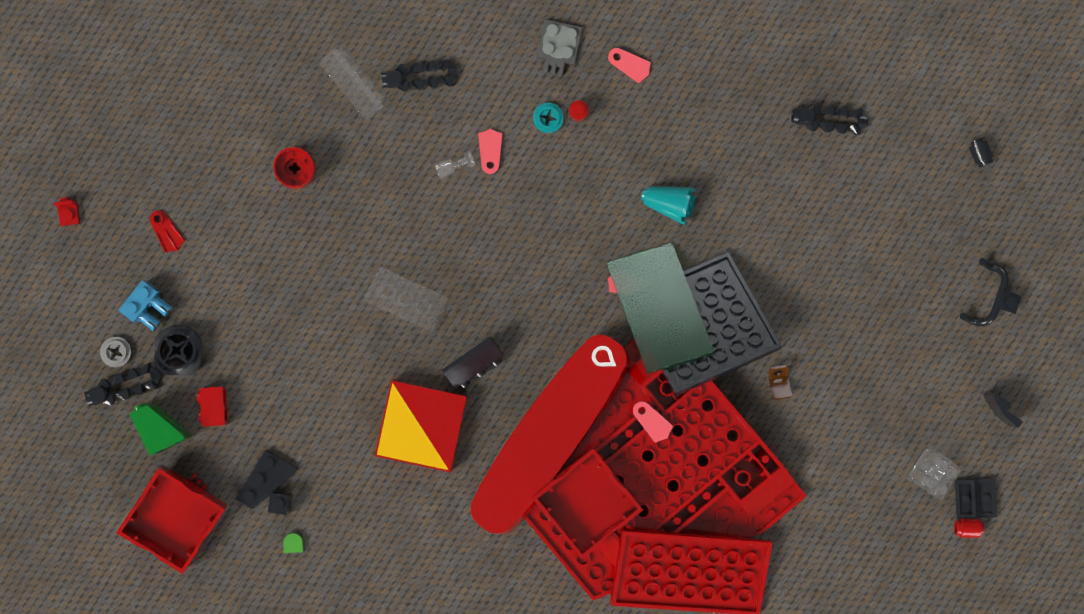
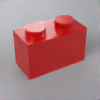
[197,386,228,427]

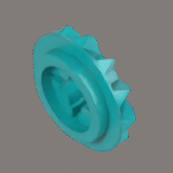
[533,103,564,133]

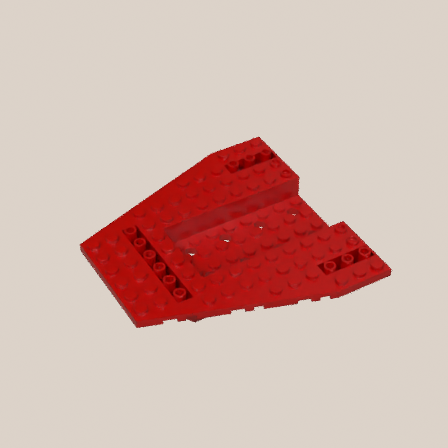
[524,333,806,601]

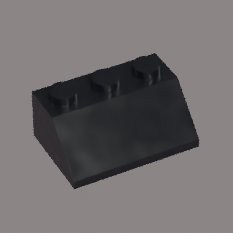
[442,337,503,390]

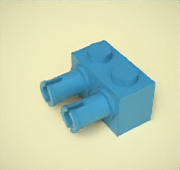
[118,280,173,331]

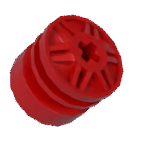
[273,147,316,189]

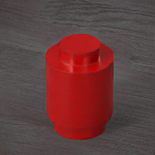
[569,100,588,122]
[954,518,984,538]

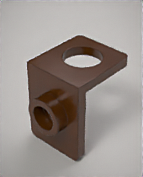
[768,365,792,400]

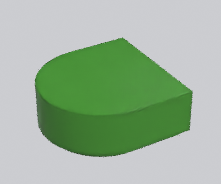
[283,533,304,553]

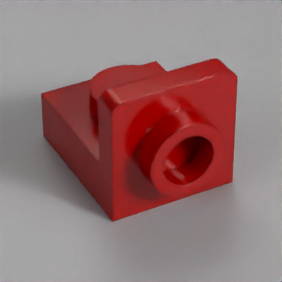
[54,197,81,227]

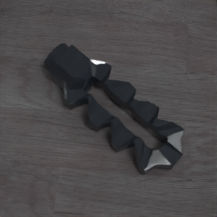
[381,59,458,92]
[791,103,868,136]
[84,363,161,406]

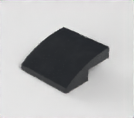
[983,392,1023,428]
[955,478,997,518]

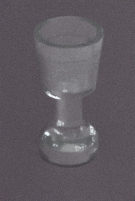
[434,150,476,180]

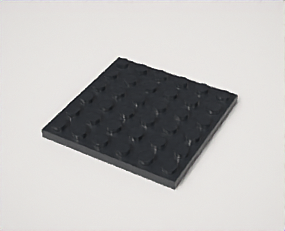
[625,252,782,397]

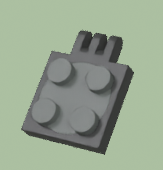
[537,19,582,76]

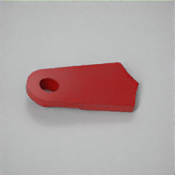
[150,210,185,253]

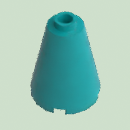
[641,186,696,225]

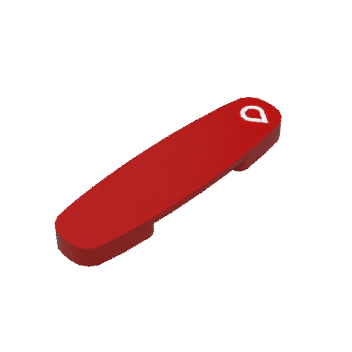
[470,335,630,534]

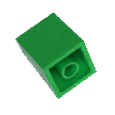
[129,403,192,456]

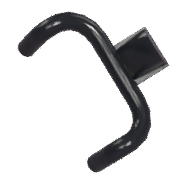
[960,258,1022,327]

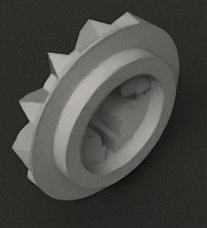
[100,337,132,367]

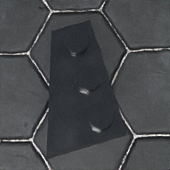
[236,450,299,509]

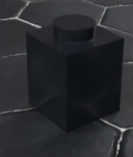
[267,491,293,515]

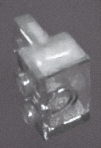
[907,447,962,501]

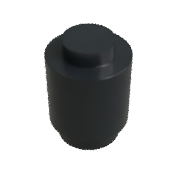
[968,138,994,168]

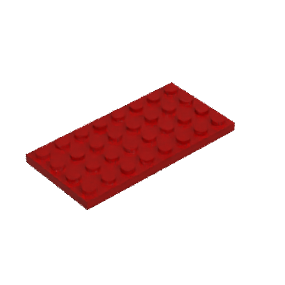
[610,529,773,614]

